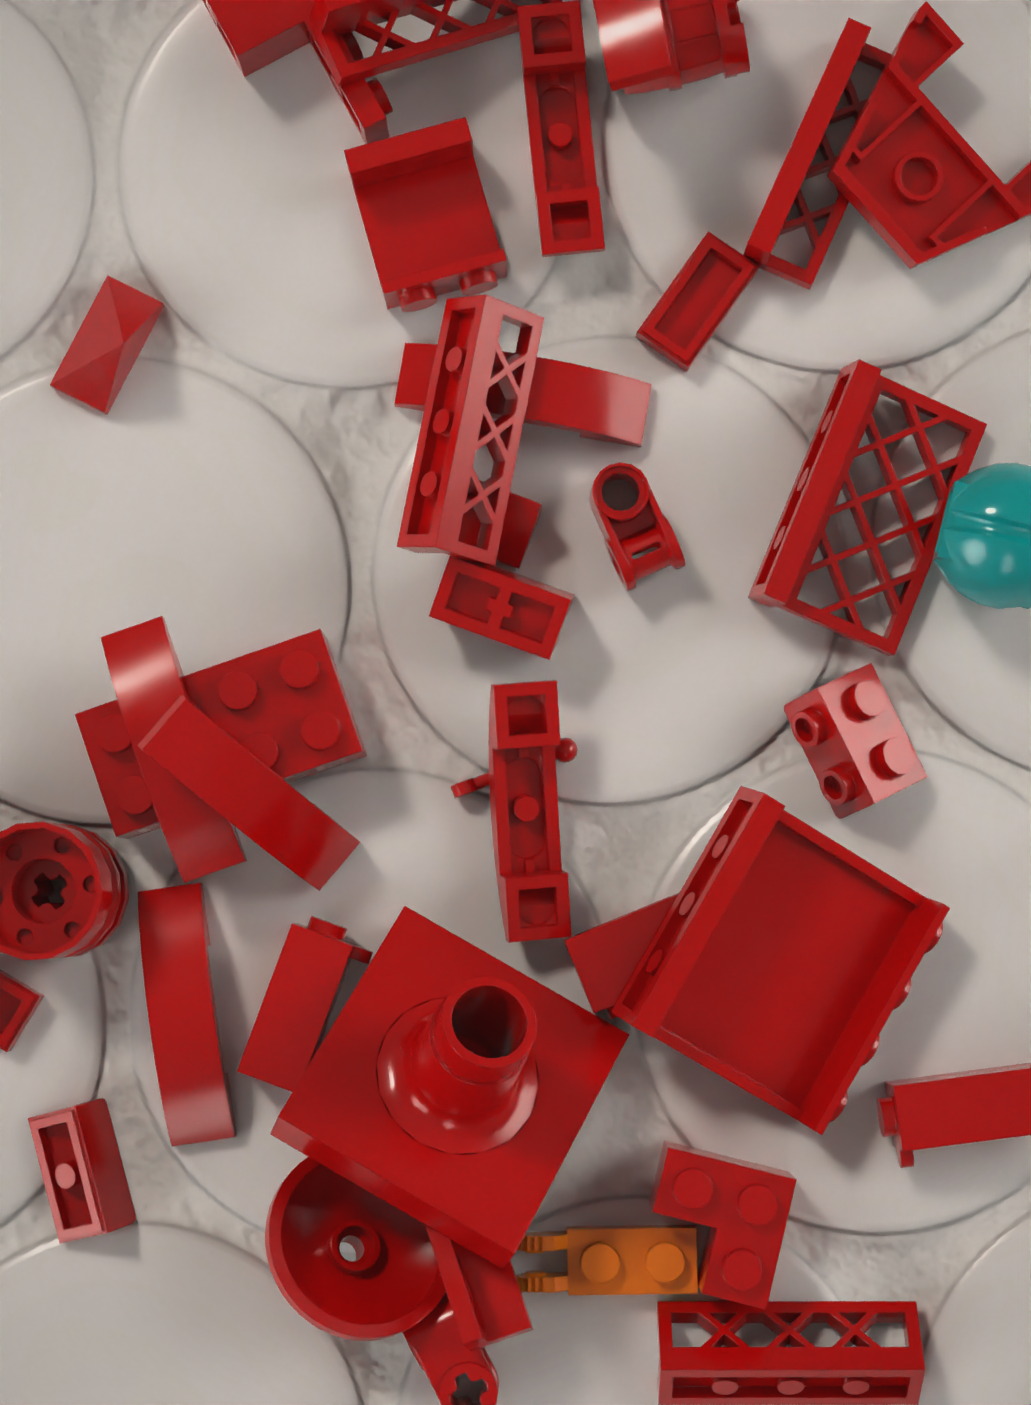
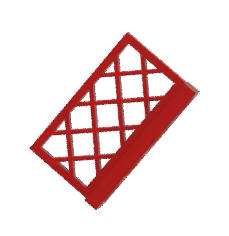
[748,359,987,656]

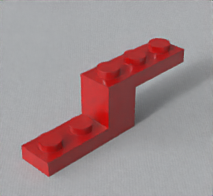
[202,0,393,144]

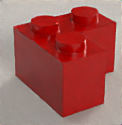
[649,1140,797,1310]

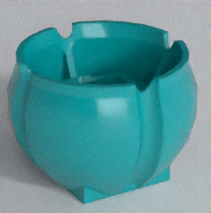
[932,463,1031,609]

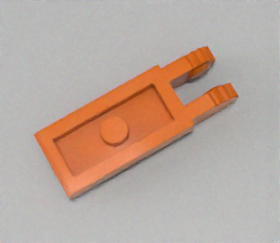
[516,1225,698,1295]

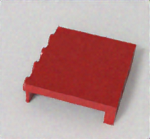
[611,786,950,1135]

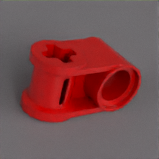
[589,462,685,591]
[403,1292,499,1405]

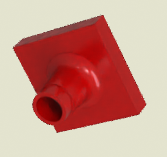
[270,906,629,1269]

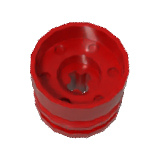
[0,822,129,960]

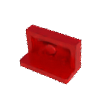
[784,663,928,819]

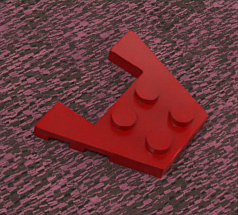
[827,1,1031,269]

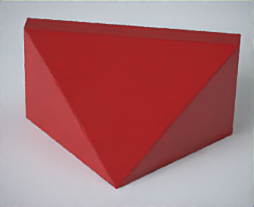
[50,275,164,415]

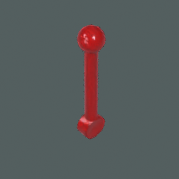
[451,738,578,799]

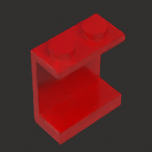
[344,117,507,312]

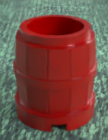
[593,0,750,95]

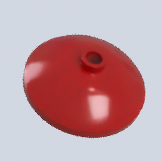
[265,1157,446,1341]

